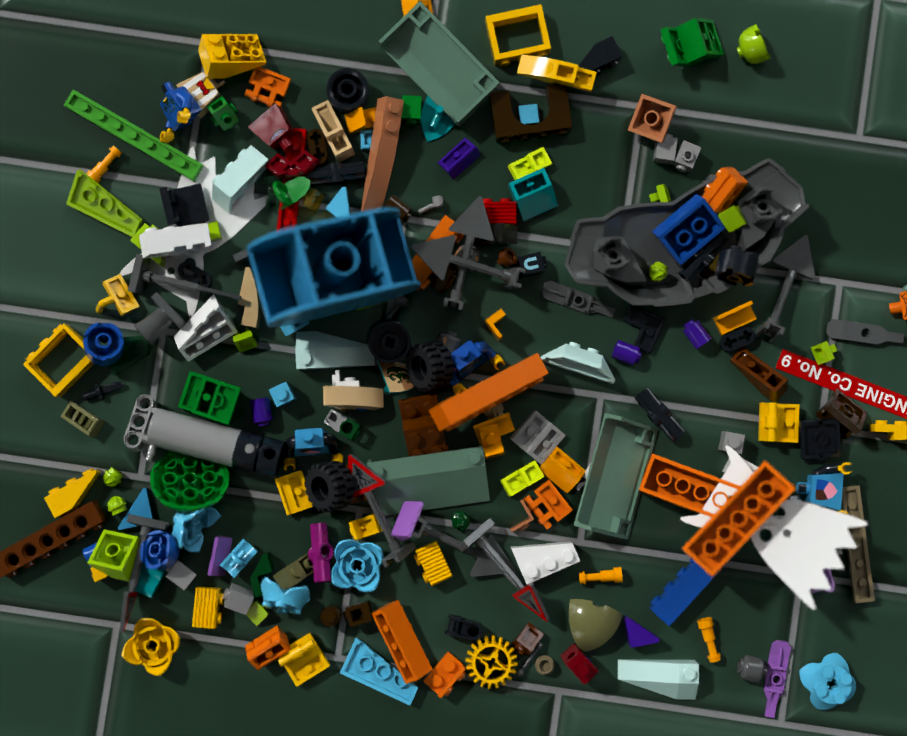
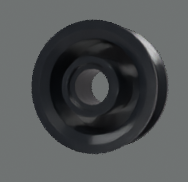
[326,68,369,114]

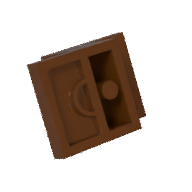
[398,393,447,457]

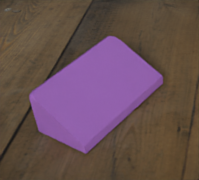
[391,501,424,541]
[208,535,232,576]

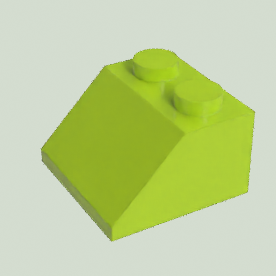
[87,529,140,582]

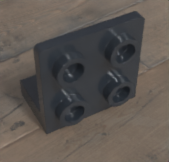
[159,183,209,227]

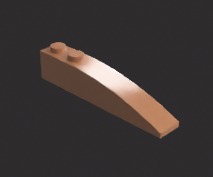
[361,96,404,212]

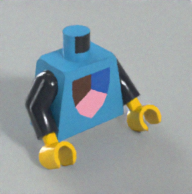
[284,428,343,471]
[796,462,853,514]

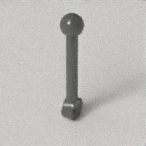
[516,642,543,677]

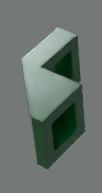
[250,552,275,598]

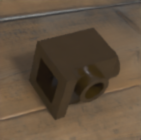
[343,600,373,627]

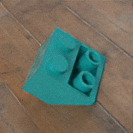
[508,168,558,222]

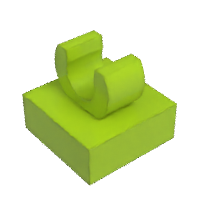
[649,184,671,202]
[233,327,258,353]
[811,341,838,365]

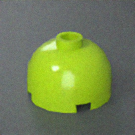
[737,24,771,64]

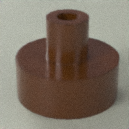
[497,247,517,268]

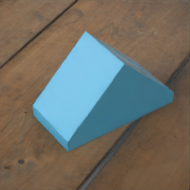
[325,187,350,218]

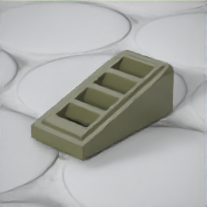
[60,400,105,437]

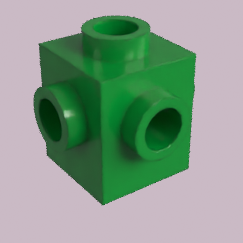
[207,96,240,131]

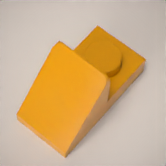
[345,107,376,134]
[478,423,504,459]

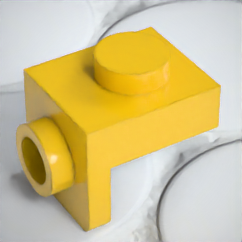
[349,514,383,541]

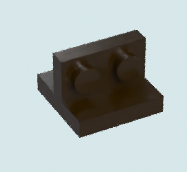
[816,388,867,439]

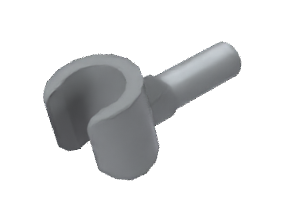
[418,195,444,214]

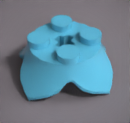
[172,507,221,553]
[331,539,383,592]
[261,577,311,615]
[799,653,856,710]

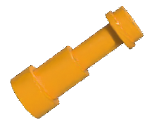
[86,146,122,183]
[579,567,623,585]
[697,617,721,662]

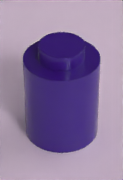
[683,319,712,349]
[611,340,642,365]
[250,397,273,426]

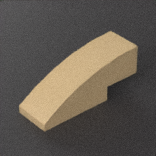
[311,100,355,162]
[238,267,261,329]
[323,386,384,410]

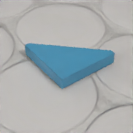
[118,488,154,530]

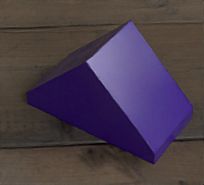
[623,615,660,648]

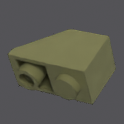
[273,553,313,590]

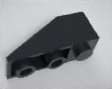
[579,36,622,76]

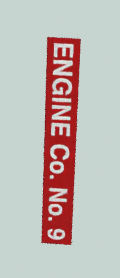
[775,349,907,419]

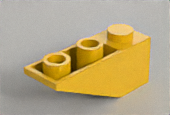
[44,468,101,518]

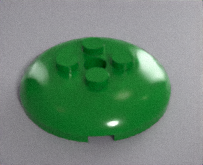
[150,451,229,512]

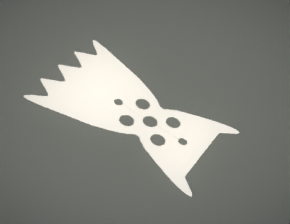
[120,147,273,318]
[680,445,868,609]

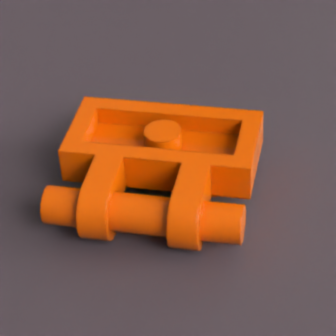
[244,67,292,108]
[523,479,572,530]

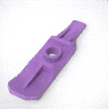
[764,640,791,718]

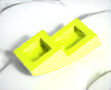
[507,147,552,180]
[500,460,545,497]

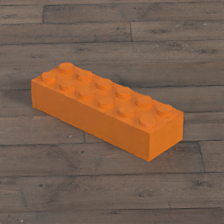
[428,353,548,432]
[639,454,741,517]
[682,461,796,577]

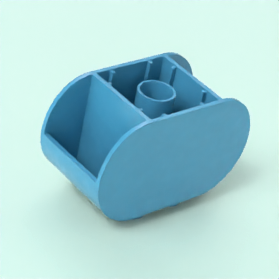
[246,207,421,327]

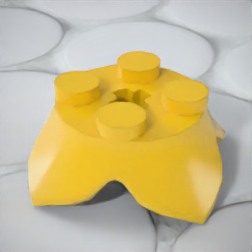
[122,618,180,676]

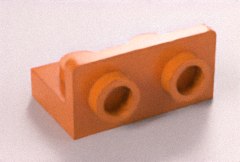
[423,651,466,699]

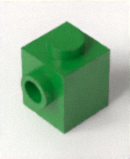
[401,95,422,126]

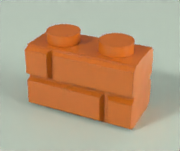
[702,167,748,213]
[245,625,291,670]

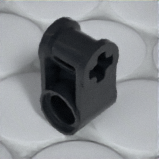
[444,614,483,640]

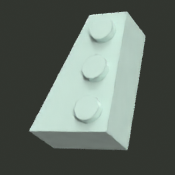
[212,145,269,213]

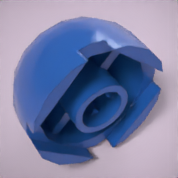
[140,530,180,570]

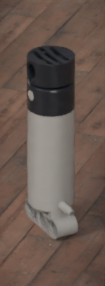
[124,394,285,478]

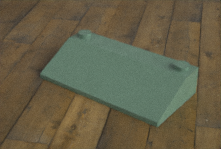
[379,1,500,127]
[574,413,658,540]
[367,444,490,516]

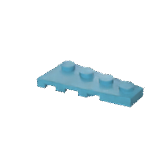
[340,636,418,705]

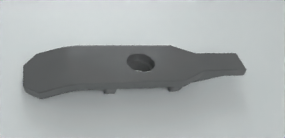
[541,280,616,318]
[826,319,904,345]

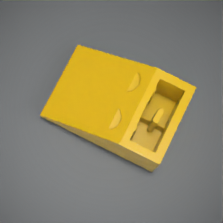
[198,34,266,79]

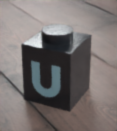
[517,251,547,278]

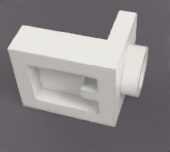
[332,370,360,387]

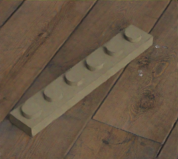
[841,485,875,603]

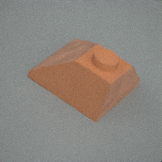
[628,94,677,143]

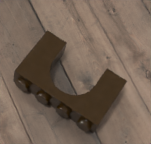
[489,83,572,144]

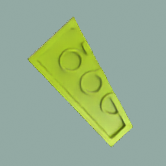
[66,169,143,237]

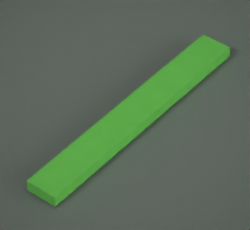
[64,89,204,182]

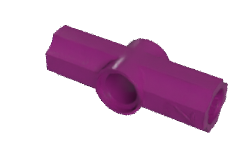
[308,523,334,583]

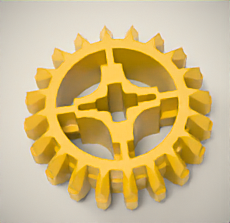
[465,635,518,689]

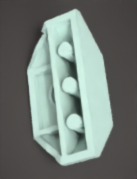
[540,342,615,384]

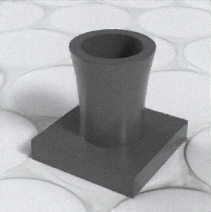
[133,292,185,345]

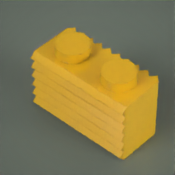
[414,540,453,586]
[192,586,224,629]

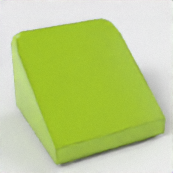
[718,206,747,233]
[208,221,223,243]
[246,599,271,626]

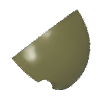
[569,599,623,652]

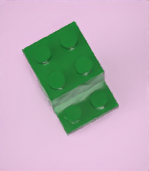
[660,18,724,67]
[178,371,242,425]

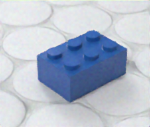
[651,194,726,265]

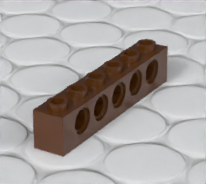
[0,500,107,579]

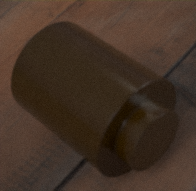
[383,195,412,223]
[320,604,342,627]

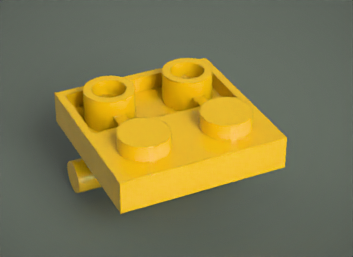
[758,402,800,443]
[278,632,330,687]

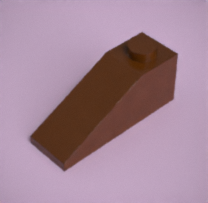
[730,347,788,403]

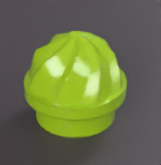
[649,262,668,281]
[103,467,123,486]
[108,496,127,515]

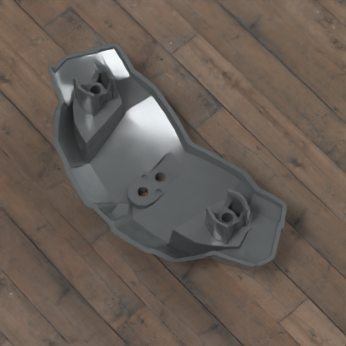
[565,158,809,307]

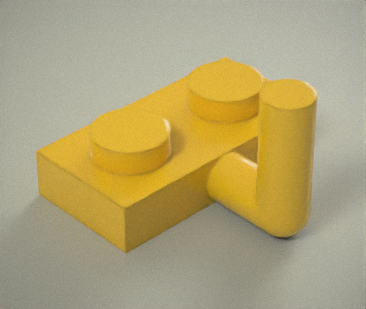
[95,274,139,316]

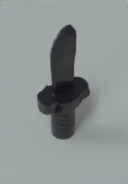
[82,382,124,401]

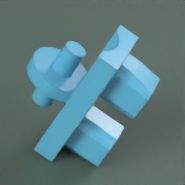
[220,539,258,578]

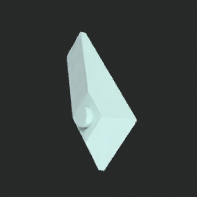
[295,331,375,370]
[618,659,699,699]

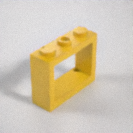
[485,4,551,66]
[23,323,95,397]

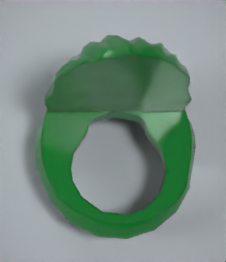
[272,176,311,209]

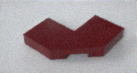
[265,150,319,179]

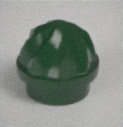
[451,511,471,531]

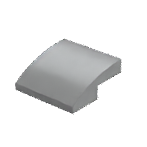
[509,409,566,465]

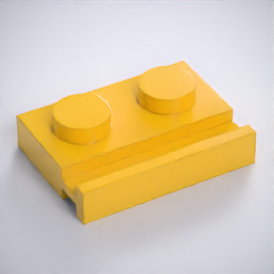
[275,470,313,516]

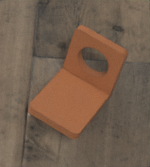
[510,499,534,532]

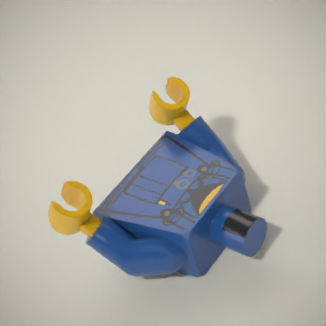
[160,82,202,143]
[450,340,505,395]

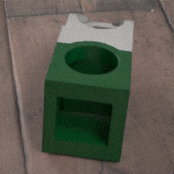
[323,409,363,441]

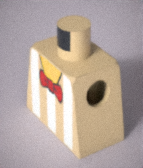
[176,72,226,119]

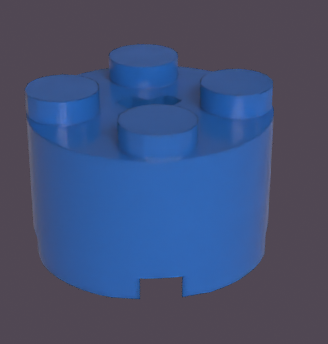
[83,322,124,367]

